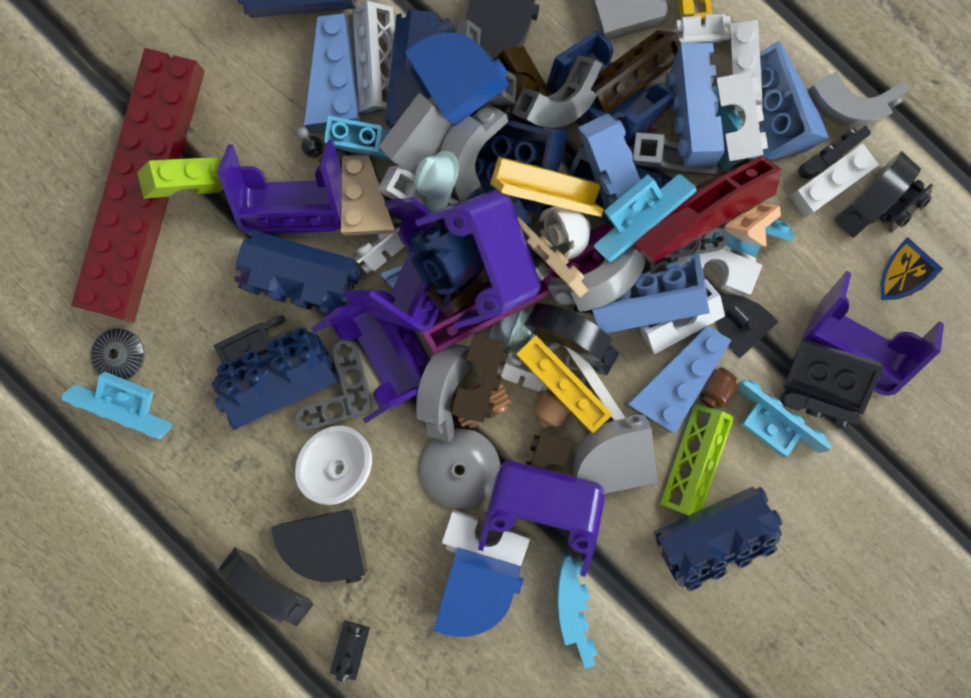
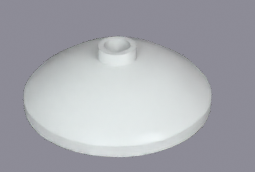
[295,426,372,505]

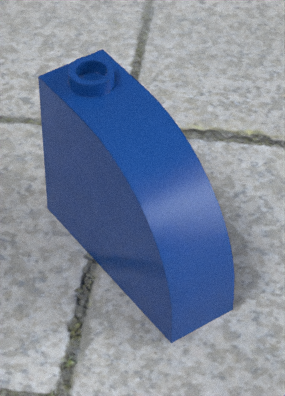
[405,33,509,126]
[433,547,524,637]

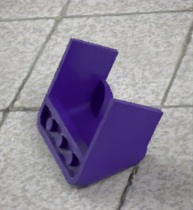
[217,140,342,234]
[415,190,540,329]
[343,197,447,331]
[802,271,944,396]
[311,293,430,423]
[478,461,605,577]

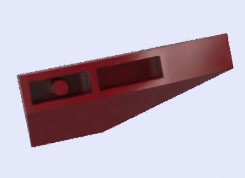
[634,155,782,263]

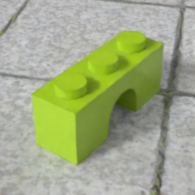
[137,157,223,198]

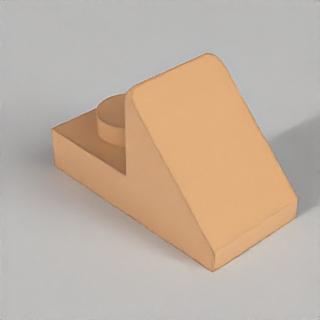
[725,203,781,247]

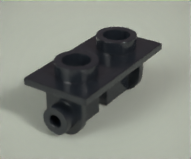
[879,180,933,233]
[330,620,370,682]

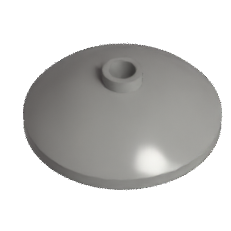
[420,428,500,509]

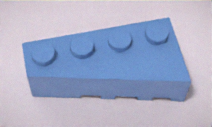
[304,13,361,133]
[665,43,725,167]
[578,113,640,219]
[592,253,710,333]
[624,326,731,433]

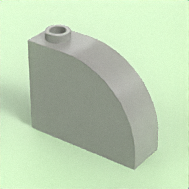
[589,0,668,40]
[379,93,453,175]
[571,414,658,494]

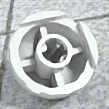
[539,206,591,260]

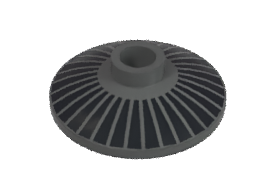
[91,328,145,380]

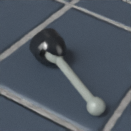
[297,127,323,158]

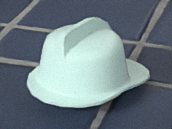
[415,150,459,212]
[489,306,535,354]

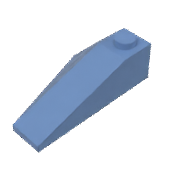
[759,41,829,161]

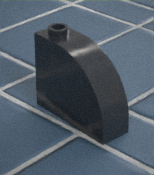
[466,0,540,59]
[271,508,368,584]

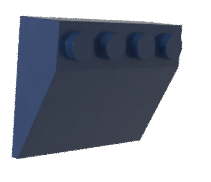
[469,107,569,214]

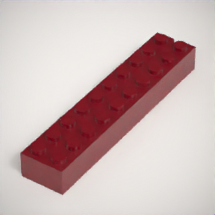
[71,48,205,322]

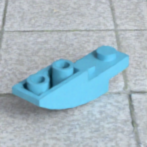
[324,116,394,162]
[556,552,597,669]

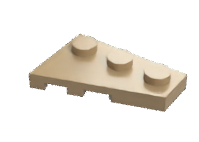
[341,155,396,236]
[518,217,588,298]

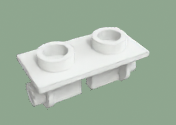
[673,13,731,43]
[355,225,405,274]
[497,353,547,392]

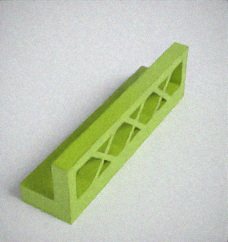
[660,403,734,515]

